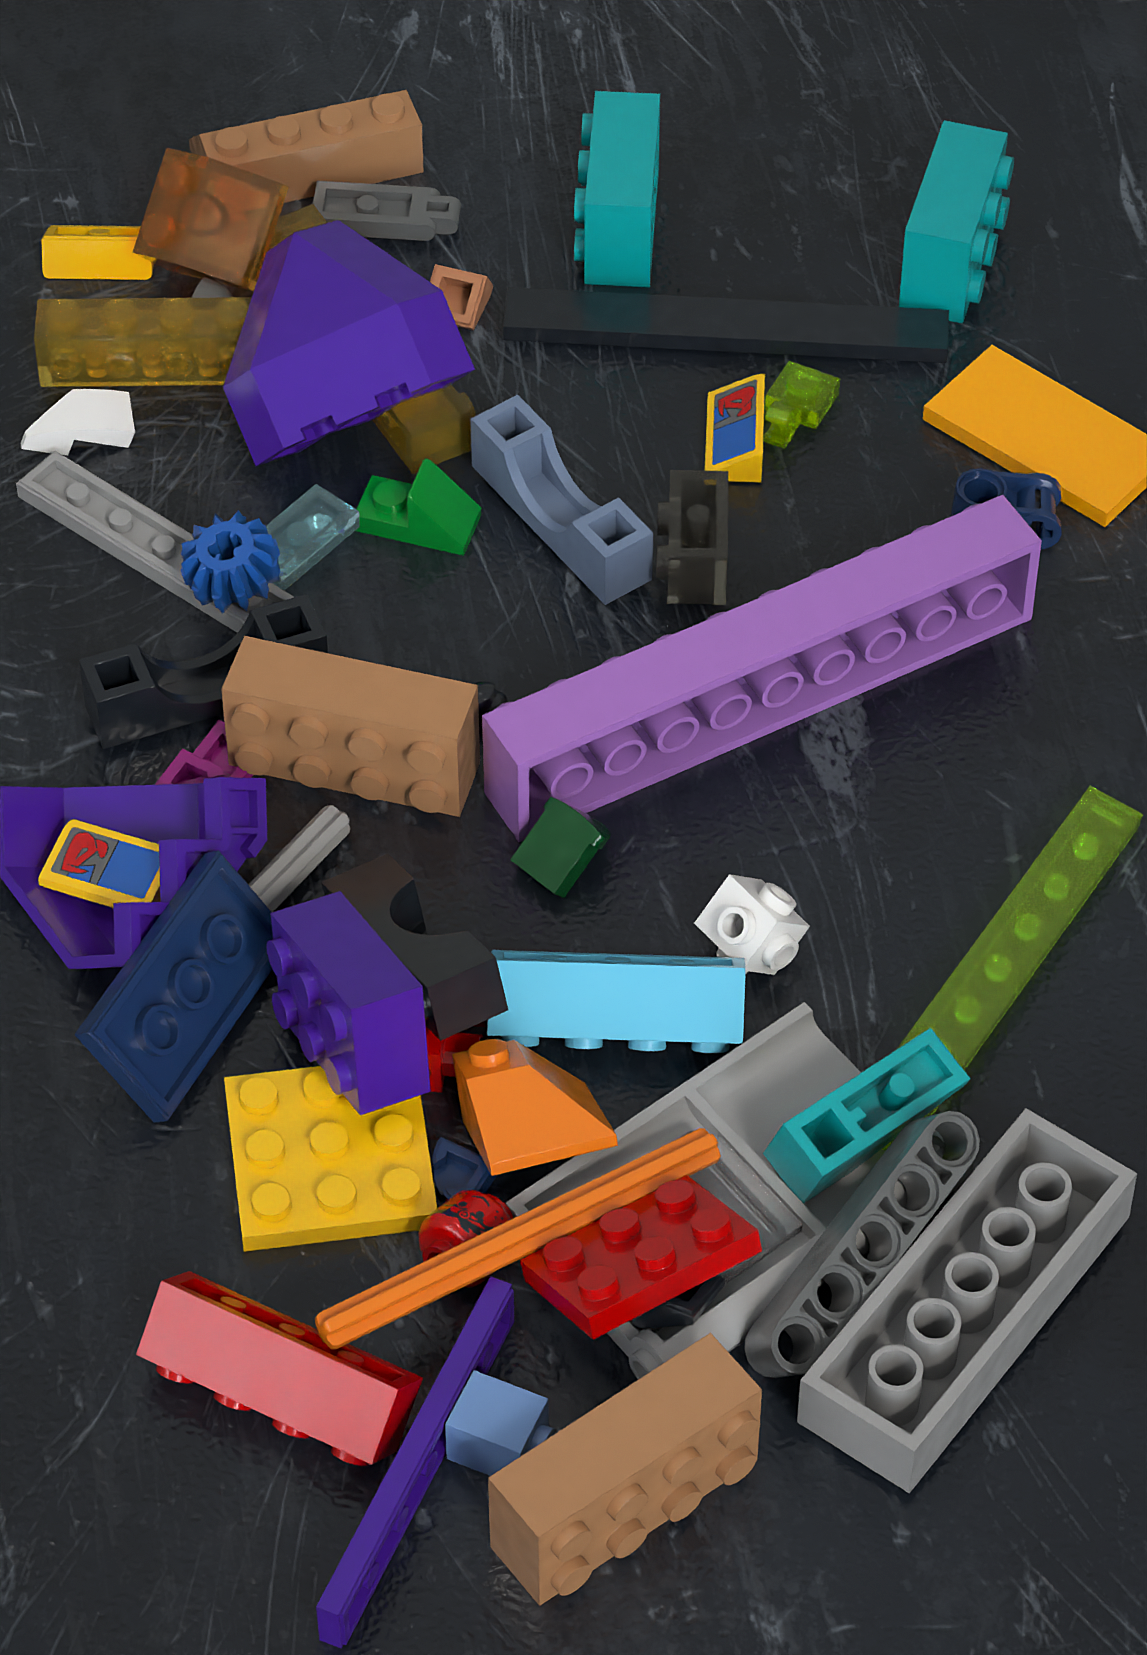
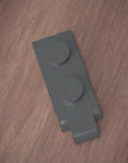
[310,180,461,241]

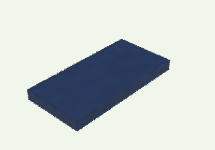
[74,850,273,1123]

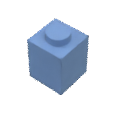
[445,1370,555,1476]

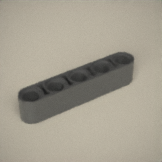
[745,1111,980,1378]

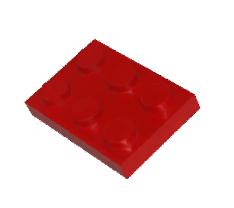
[520,1175,762,1340]

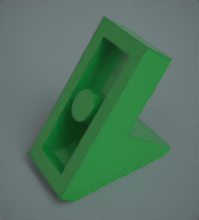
[354,458,481,556]

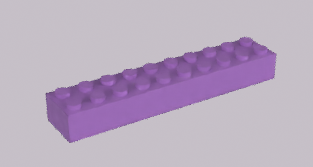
[482,495,1042,842]

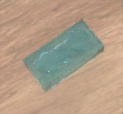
[266,484,360,591]

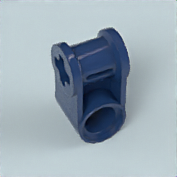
[950,468,1062,550]

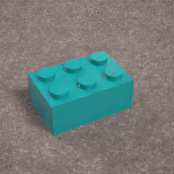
[574,91,660,287]
[899,120,1014,324]

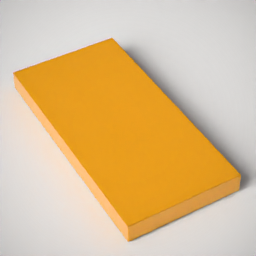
[923,345,1147,527]

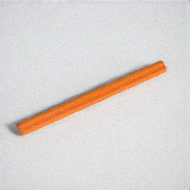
[315,1128,721,1349]

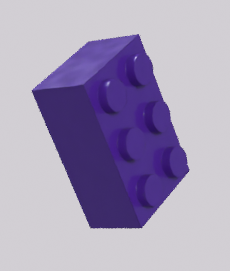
[266,891,431,1115]

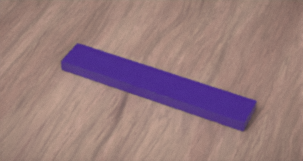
[316,1276,514,1649]

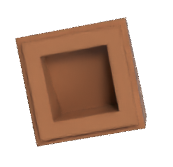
[430,264,493,331]

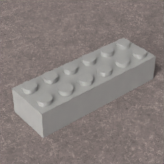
[797,1108,1137,1493]

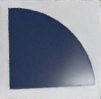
[432,1137,497,1204]

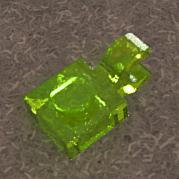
[763,361,840,449]

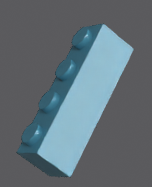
[487,950,746,1053]

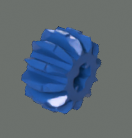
[181,510,280,614]

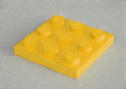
[224,1066,437,1252]

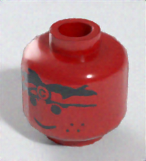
[418,1190,513,1288]

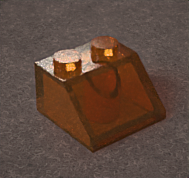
[132,148,289,292]

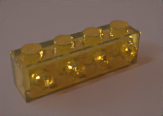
[34,297,252,387]

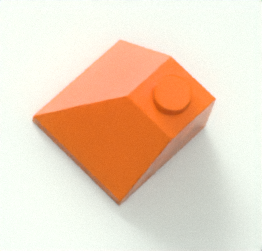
[452,1039,618,1176]

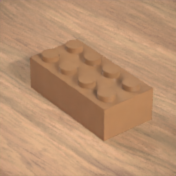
[221,636,480,817]
[488,1332,762,1606]

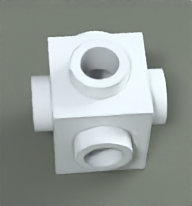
[694,874,810,975]

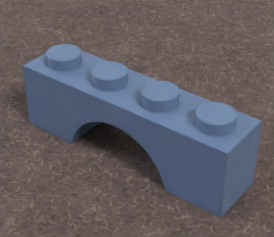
[471,395,653,605]

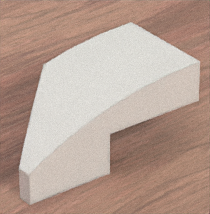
[21,389,135,456]

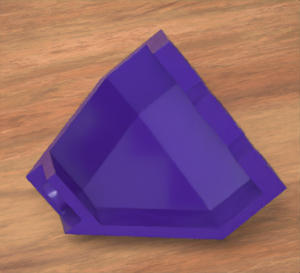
[223,220,475,466]
[0,777,268,969]

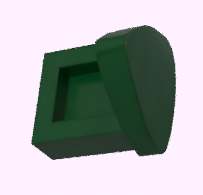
[510,797,611,898]

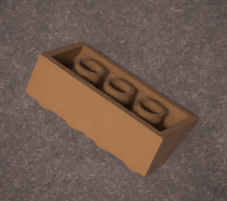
[189,90,424,218]

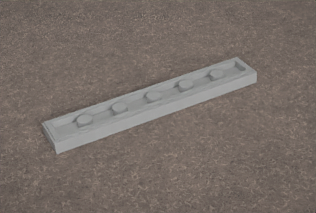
[16,451,294,633]

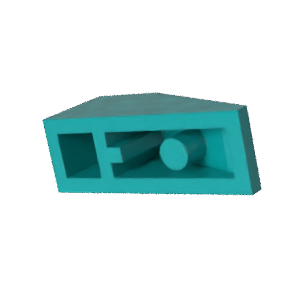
[763,1028,970,1204]

